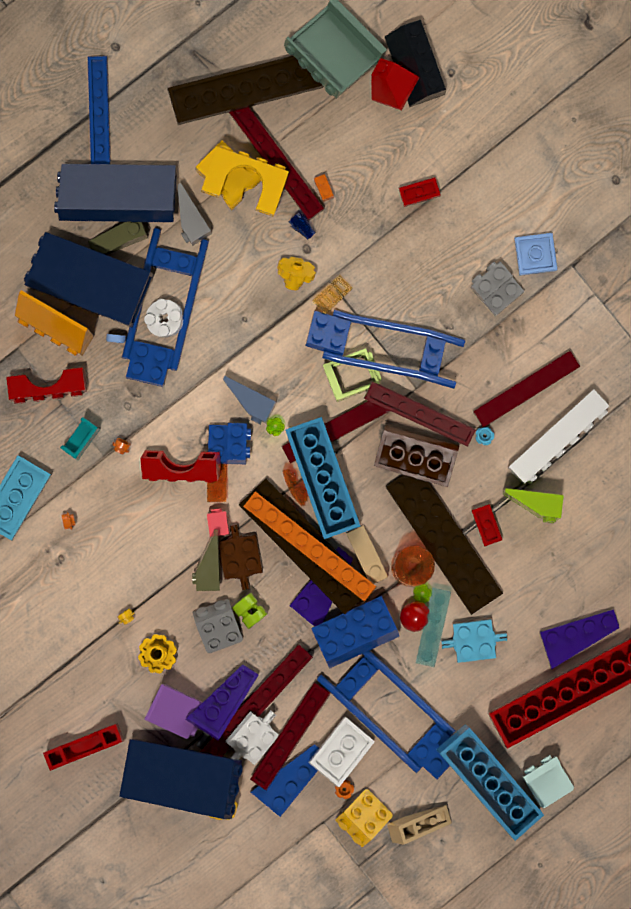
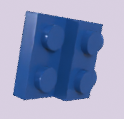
[208,423,251,465]

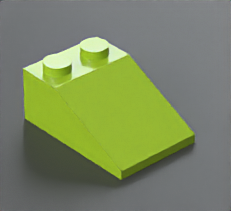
[503,488,564,523]

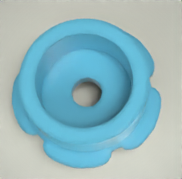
[476,426,494,445]

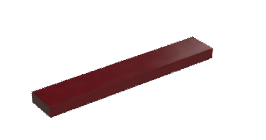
[473,351,580,428]
[364,381,476,447]
[281,401,390,464]
[250,682,331,791]

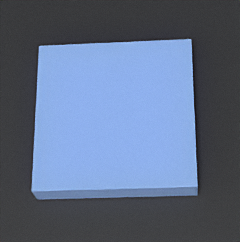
[514,233,557,276]

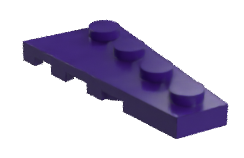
[290,547,353,627]
[539,609,620,669]
[185,665,259,740]

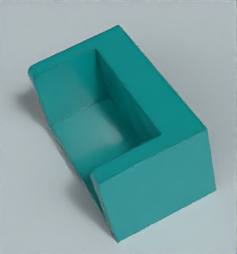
[60,417,100,460]

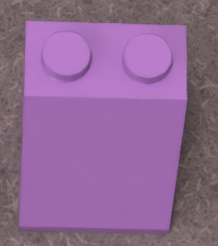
[144,683,203,739]

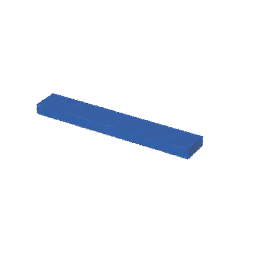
[88,56,110,164]

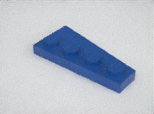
[251,744,319,817]

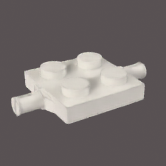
[226,710,279,765]

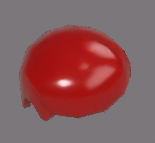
[400,601,429,632]

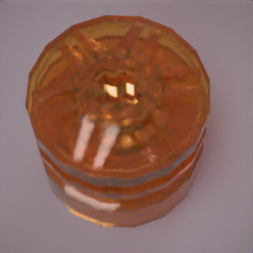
[391,546,435,587]

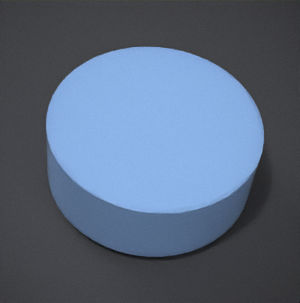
[106,334,126,343]

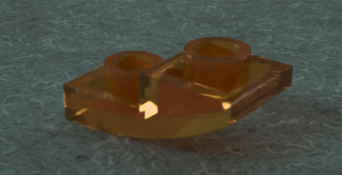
[207,464,227,502]
[283,469,308,507]

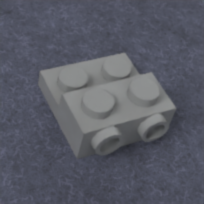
[471,261,525,317]

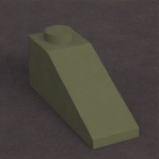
[88,222,148,255]
[192,529,220,591]

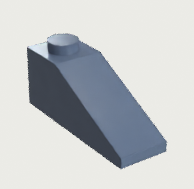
[223,376,276,425]

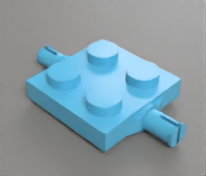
[441,619,507,663]

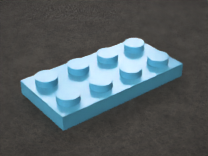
[0,455,51,541]

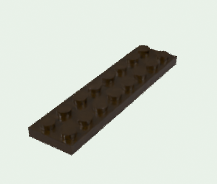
[167,56,324,125]
[385,475,503,615]
[239,479,361,614]

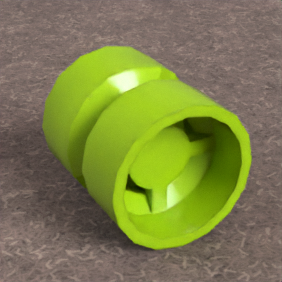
[232,593,268,629]

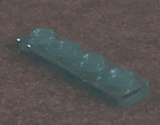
[415,588,451,667]

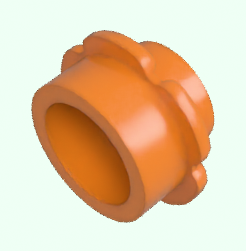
[112,438,131,454]
[61,512,75,530]
[335,780,354,799]

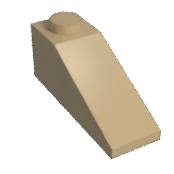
[346,525,388,584]
[387,805,452,845]

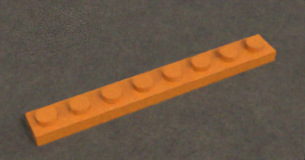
[243,491,377,602]

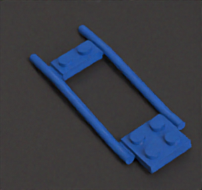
[122,228,209,387]
[305,310,465,389]
[317,650,455,780]

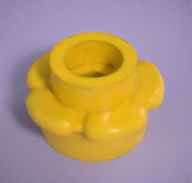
[117,608,135,625]

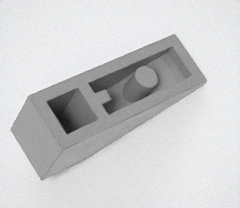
[178,183,212,246]

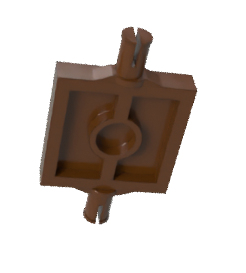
[219,525,263,590]

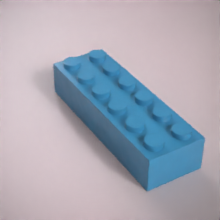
[285,417,360,539]
[436,724,544,841]

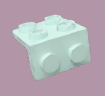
[522,755,574,808]

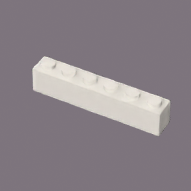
[508,389,609,485]

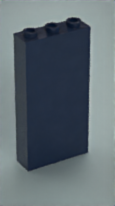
[54,164,177,222]
[24,232,153,328]
[119,739,243,819]

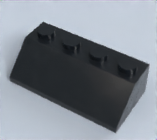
[384,19,446,107]

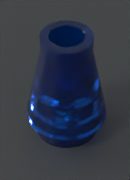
[288,212,316,240]

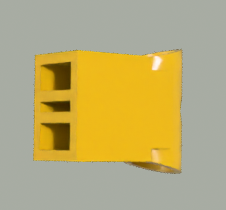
[195,140,261,211]

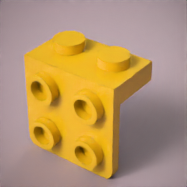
[335,789,393,847]

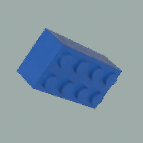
[311,596,400,669]

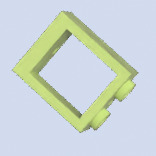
[323,348,382,402]

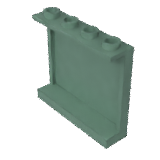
[284,0,387,99]

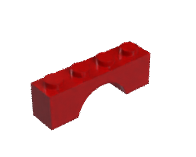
[6,367,87,404]
[140,450,221,483]
[43,723,124,771]

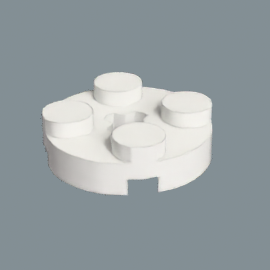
[144,299,184,338]

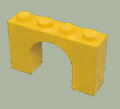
[201,145,289,217]

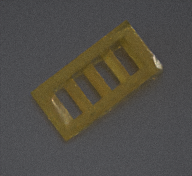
[312,275,353,314]

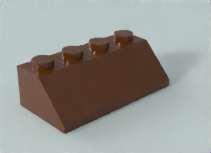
[374,425,459,487]

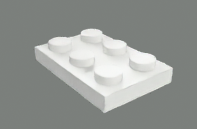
[308,717,375,787]

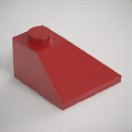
[371,58,419,111]

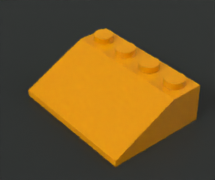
[15,290,94,356]

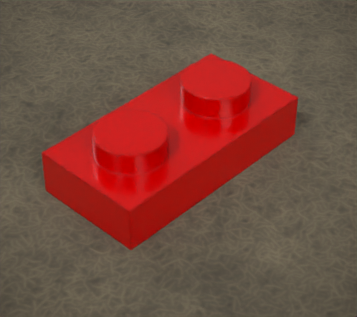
[399,177,441,207]
[471,504,502,547]

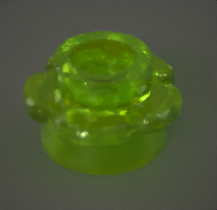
[266,417,285,436]
[413,584,432,603]

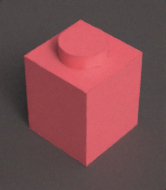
[207,508,230,537]

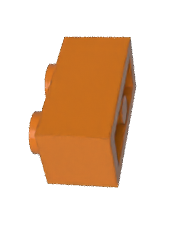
[314,174,334,202]

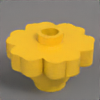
[277,257,316,291]
[138,634,177,674]

